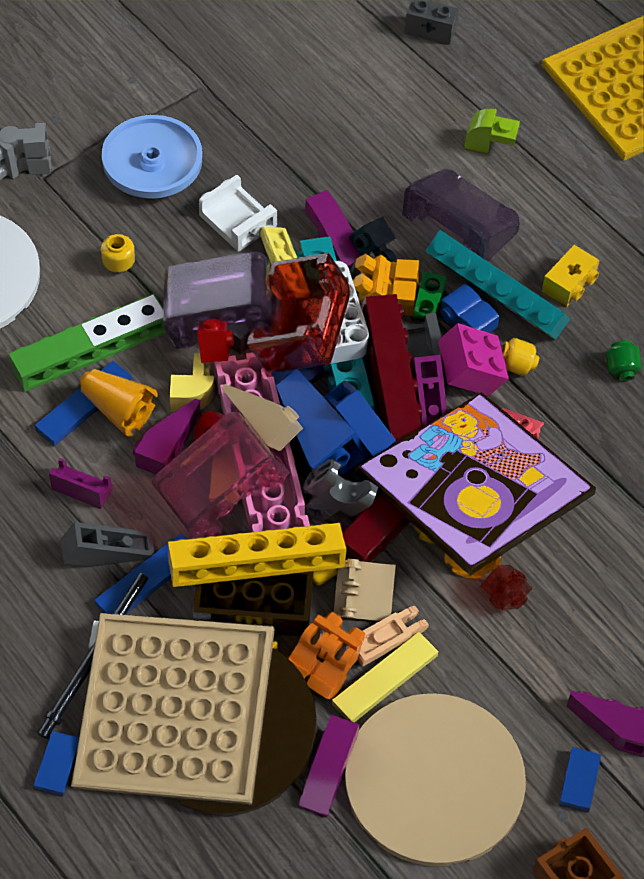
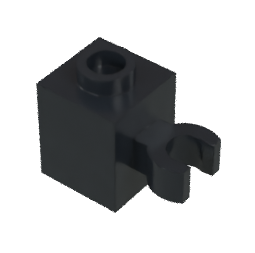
[349,217,396,262]

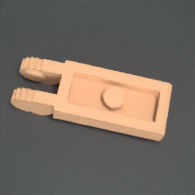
[358,606,429,667]

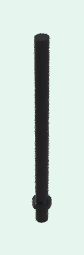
[37,573,149,739]

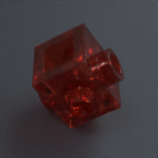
[480,565,533,610]

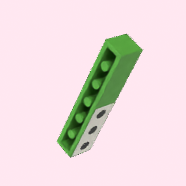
[9,294,169,392]

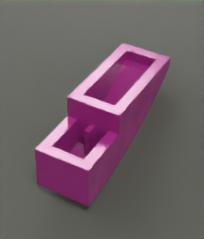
[305,190,360,268]
[299,715,359,818]

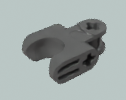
[303,459,378,520]

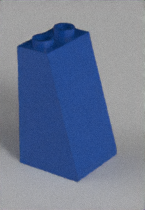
[276,369,369,478]

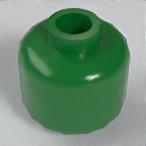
[606,340,642,381]

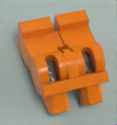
[288,612,366,699]

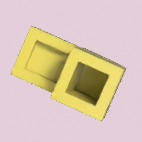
[170,353,215,412]

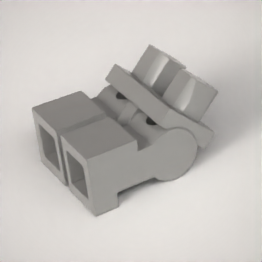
[0,123,51,180]

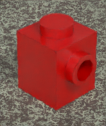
[197,319,234,363]

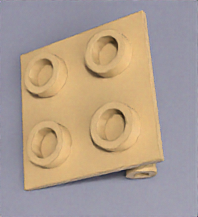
[334,559,396,621]

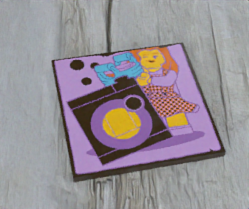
[357,392,596,576]

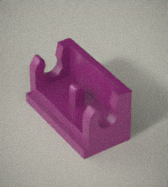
[49,458,113,509]

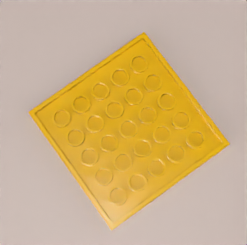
[541,15,644,161]

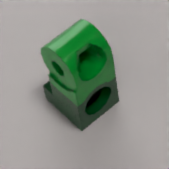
[413,271,447,321]

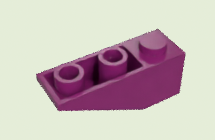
[566,690,644,757]

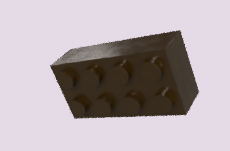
[193,571,314,636]

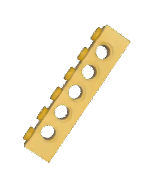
[168,523,346,587]

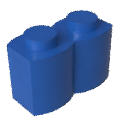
[440,284,499,333]

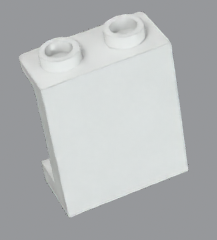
[199,175,277,252]

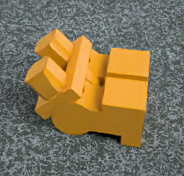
[353,254,419,316]

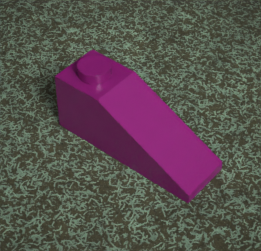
[411,355,447,427]
[133,399,201,478]

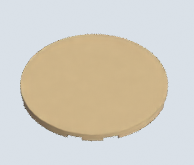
[345,694,526,867]

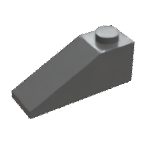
[61,522,155,567]

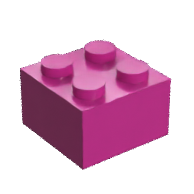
[438,323,509,396]

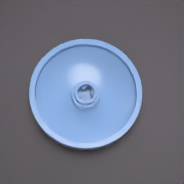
[102,115,202,198]

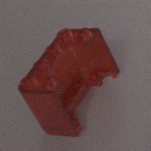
[247,252,350,373]

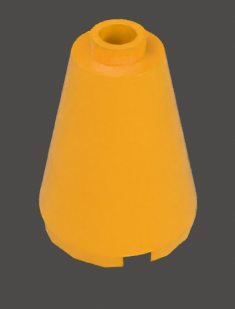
[80,369,158,436]

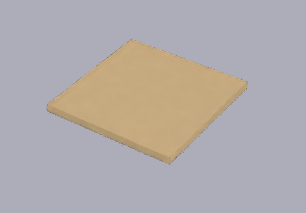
[71,613,275,805]

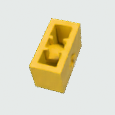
[542,245,600,307]

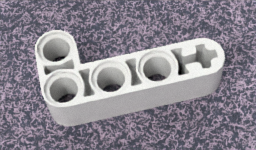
[318,261,369,364]

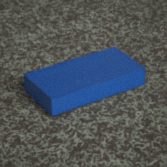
[34,731,79,797]
[559,747,601,813]

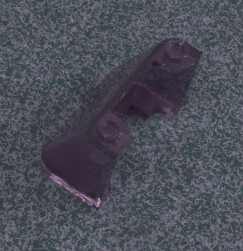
[402,169,520,261]

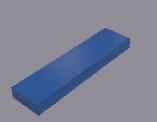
[35,361,132,446]
[94,533,188,614]

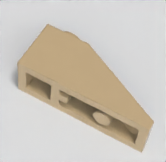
[221,384,303,451]

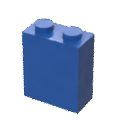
[323,380,396,457]

